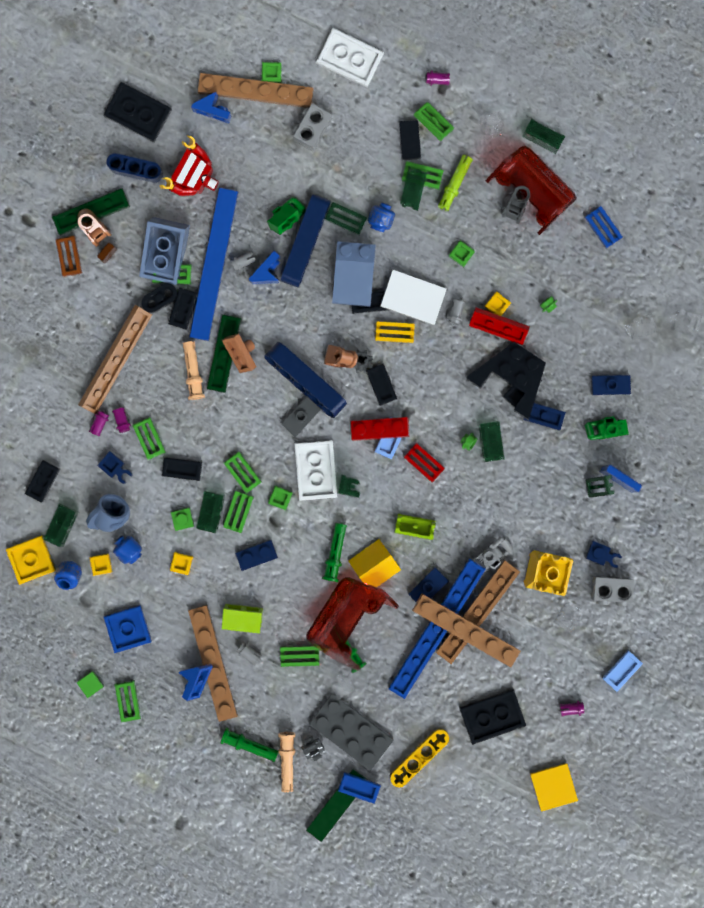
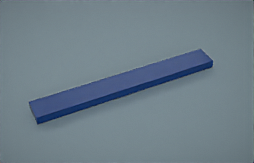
[190,188,238,341]
[388,558,486,699]

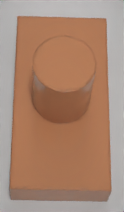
[222,334,257,373]

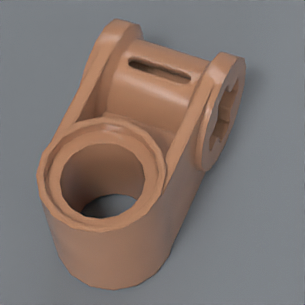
[77,209,112,247]
[324,345,358,368]

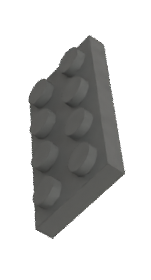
[309,693,394,771]

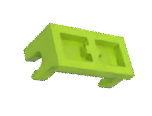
[394,514,436,540]
[222,604,263,634]

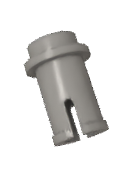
[230,251,256,271]
[447,300,465,325]
[237,642,262,666]

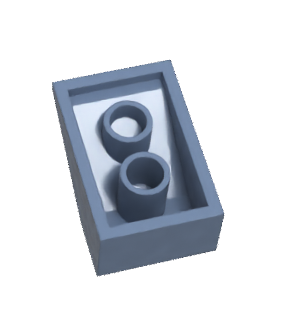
[139,217,190,285]
[332,241,376,307]

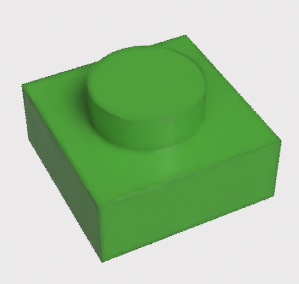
[171,508,194,531]

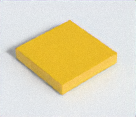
[6,535,56,585]
[530,763,578,812]

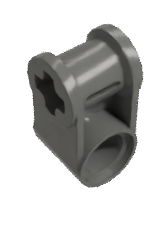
[501,186,530,224]

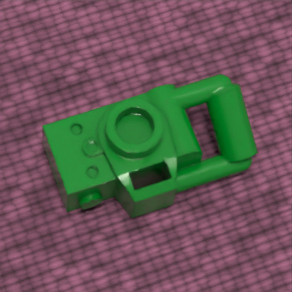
[267,197,306,235]
[584,416,629,440]

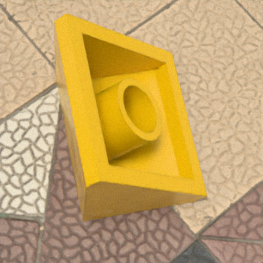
[348,539,401,592]

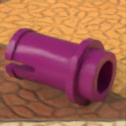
[426,70,450,86]
[112,408,131,433]
[89,411,109,436]
[560,700,585,716]

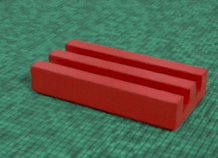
[404,443,445,483]

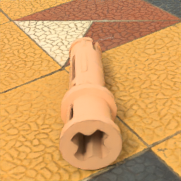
[183,341,205,400]
[278,732,296,792]

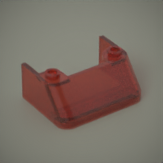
[485,146,577,235]
[306,577,399,671]

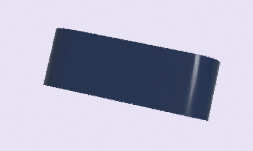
[106,153,163,183]

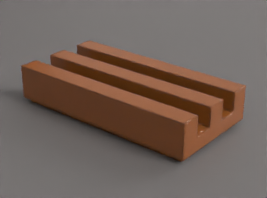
[56,236,82,277]

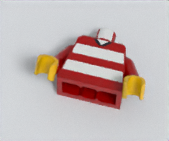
[159,135,219,196]

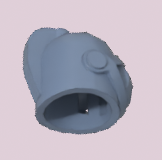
[86,494,130,532]

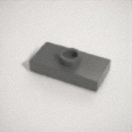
[281,397,321,437]

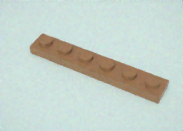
[198,73,314,108]
[78,305,152,414]
[436,560,520,664]
[412,594,521,667]
[188,605,238,722]

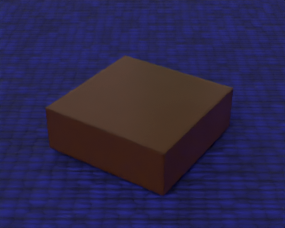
[97,242,117,264]

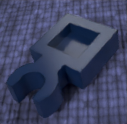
[97,451,133,484]
[585,541,622,568]

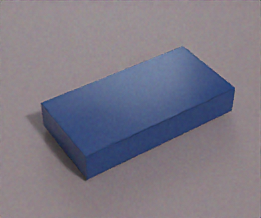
[338,772,381,804]

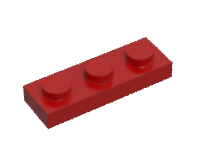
[469,307,530,345]
[351,417,410,441]

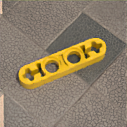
[390,728,449,788]

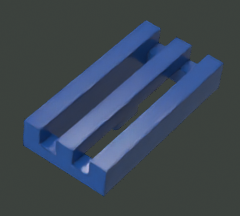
[585,206,622,249]

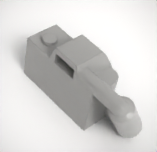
[473,537,513,571]

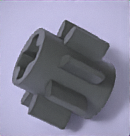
[354,350,373,374]
[301,736,325,761]

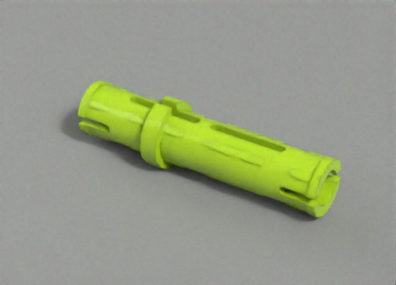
[438,155,473,211]

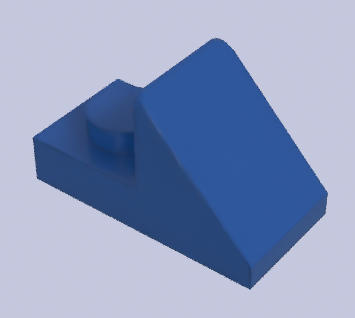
[191,92,231,124]
[249,251,281,284]
[179,664,213,701]

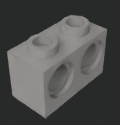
[292,104,332,152]
[591,576,634,606]

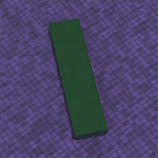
[52,188,130,235]
[207,314,241,393]
[306,768,368,842]

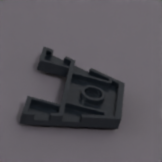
[466,342,546,420]

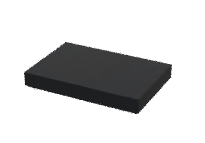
[103,82,172,143]
[459,689,526,745]

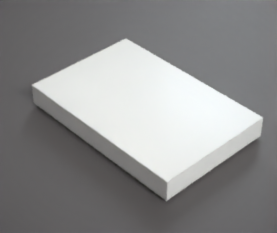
[316,28,384,88]
[380,270,446,325]
[294,440,337,501]

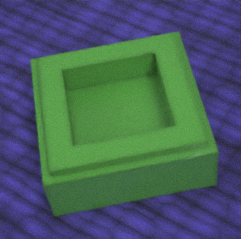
[262,62,282,83]
[448,241,475,268]
[268,486,293,510]
[77,671,104,698]

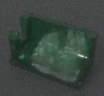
[522,119,565,154]
[400,166,428,211]
[478,422,505,462]
[338,475,360,498]
[196,491,225,533]
[43,503,79,547]

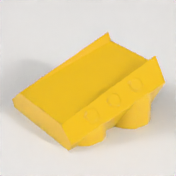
[523,550,573,596]

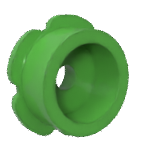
[540,296,557,313]
[460,433,478,451]

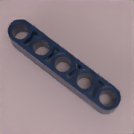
[281,194,331,288]
[264,342,347,418]

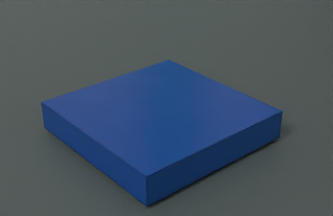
[599,465,642,493]
[104,605,152,653]

